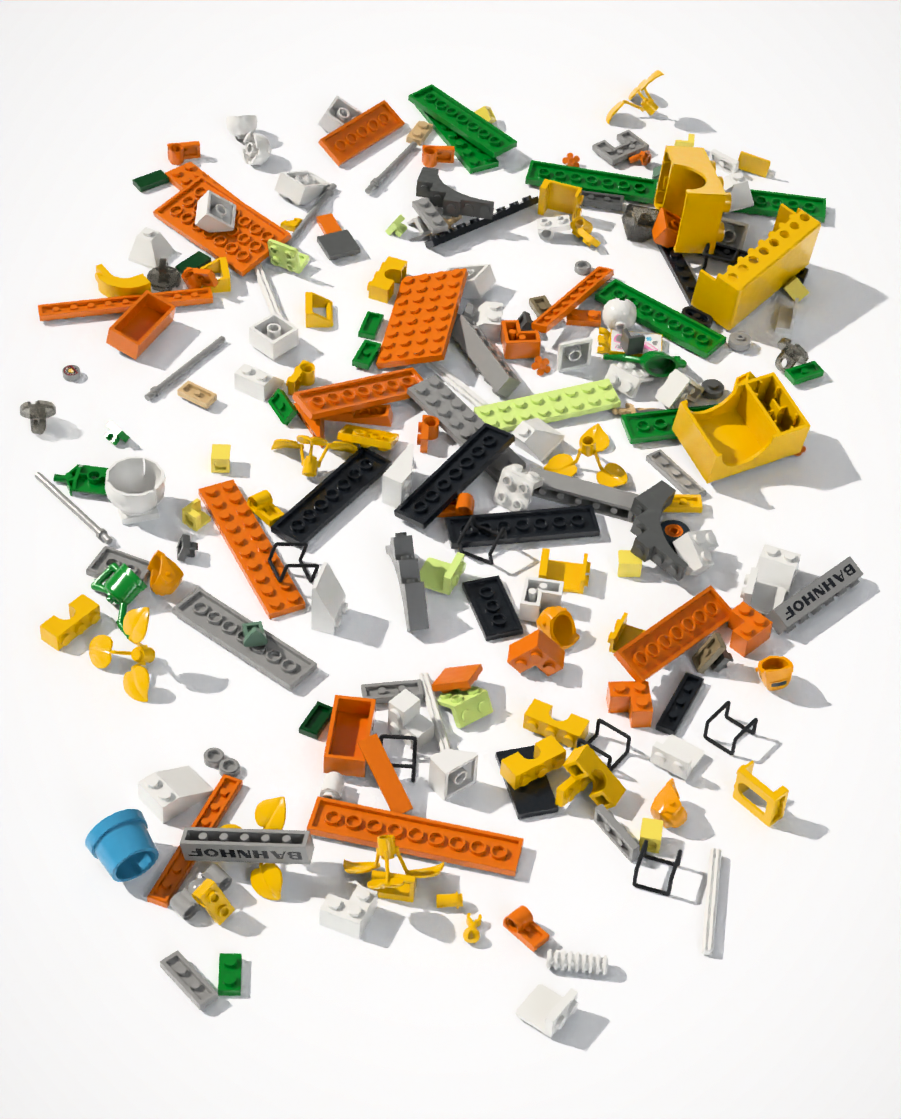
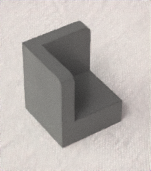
[620,328,645,355]

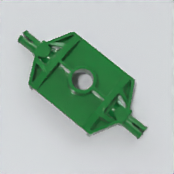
[53,464,110,501]

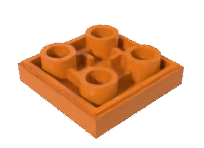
[432,664,483,693]

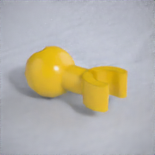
[463,913,482,943]

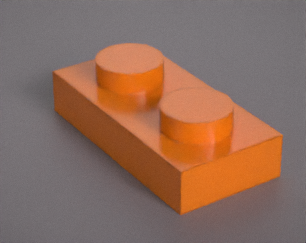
[566,309,601,327]

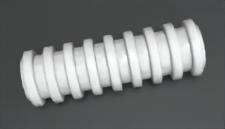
[546,949,608,975]

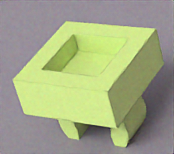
[385,214,408,237]

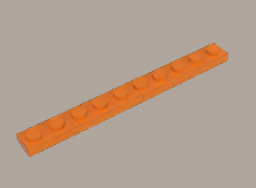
[38,287,213,321]

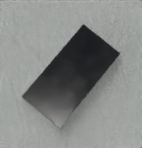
[462,575,524,641]
[495,745,559,819]

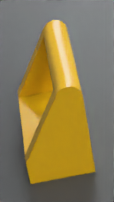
[200,257,231,293]
[305,292,333,328]
[371,870,417,903]

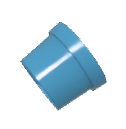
[85,809,159,882]

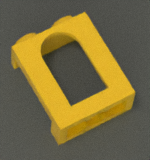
[733,760,789,827]

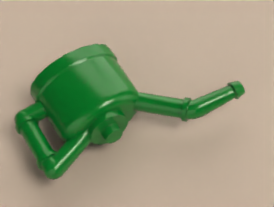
[603,350,687,377]
[91,563,148,640]

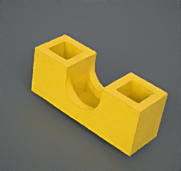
[367,256,407,304]
[40,594,101,651]
[523,698,590,749]
[500,735,566,790]
[563,744,626,809]

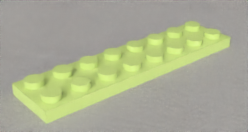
[474,378,621,432]

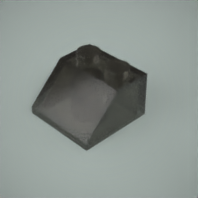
[621,204,659,243]

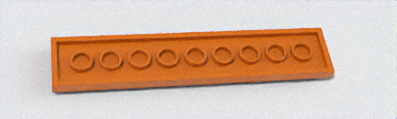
[198,479,306,619]
[307,796,524,877]

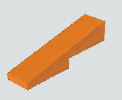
[325,404,393,427]

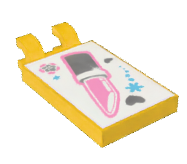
[597,327,662,357]

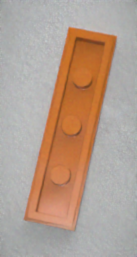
[357,733,413,814]

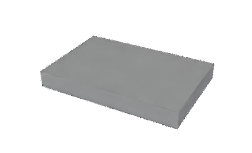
[86,546,151,583]

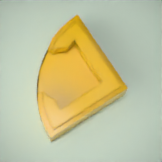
[280,218,302,232]

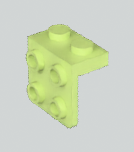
[267,239,310,274]
[420,552,466,595]
[436,685,493,729]

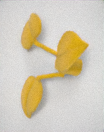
[606,70,664,124]
[544,423,628,488]
[271,435,358,477]
[89,607,155,702]
[220,796,286,900]
[343,835,444,889]

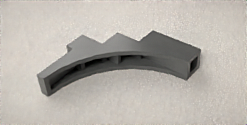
[416,167,494,219]
[630,480,688,582]
[385,532,429,631]

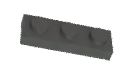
[580,190,624,211]

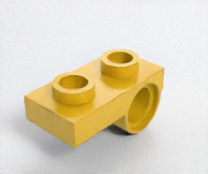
[570,216,601,248]
[286,360,315,396]
[247,490,284,527]
[191,878,235,925]

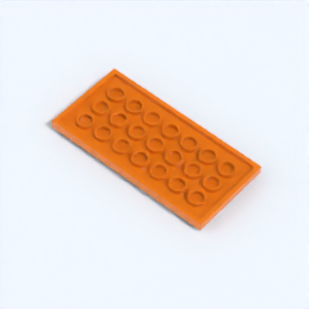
[153,175,292,277]
[376,268,468,369]

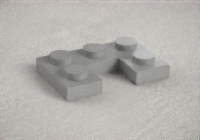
[592,130,649,166]

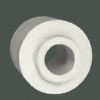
[320,772,344,800]

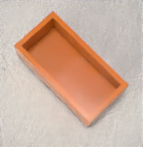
[106,290,176,360]
[323,695,376,778]

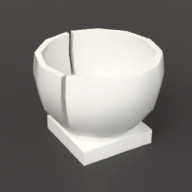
[105,456,166,525]

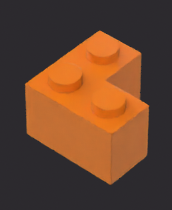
[500,320,541,359]
[727,601,773,657]
[507,629,565,677]
[606,681,653,728]

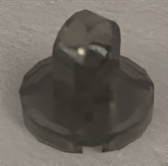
[147,258,181,292]
[775,338,809,372]
[19,400,56,435]

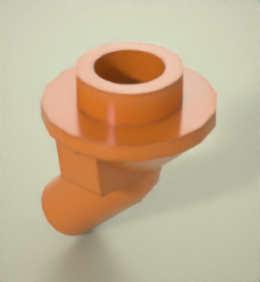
[628,150,652,166]

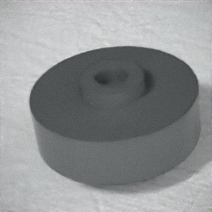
[701,379,724,399]

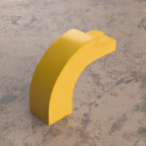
[95,264,151,297]

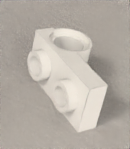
[536,215,571,241]

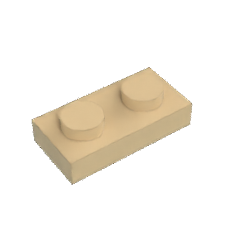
[406,120,433,146]
[177,380,217,409]

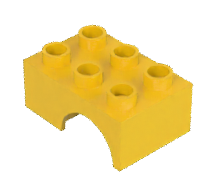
[654,145,732,254]
[672,372,811,484]

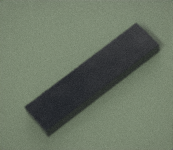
[655,672,704,735]

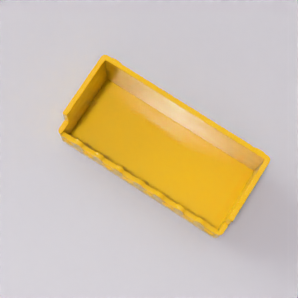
[691,204,821,331]

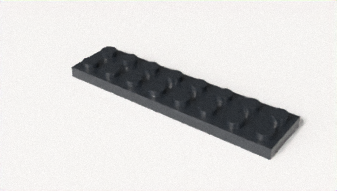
[394,423,515,529]
[271,447,392,548]
[445,505,600,549]

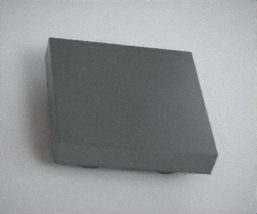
[317,229,361,261]

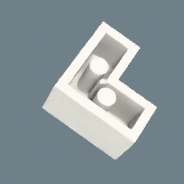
[655,368,705,409]
[672,530,719,576]
[519,576,564,622]
[387,689,435,751]
[319,885,378,940]

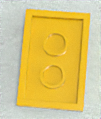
[337,424,399,451]

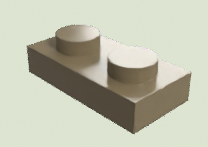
[529,295,551,318]
[692,632,727,674]

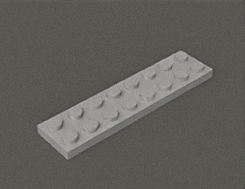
[407,375,527,483]
[172,587,317,691]

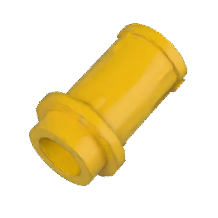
[436,891,463,909]

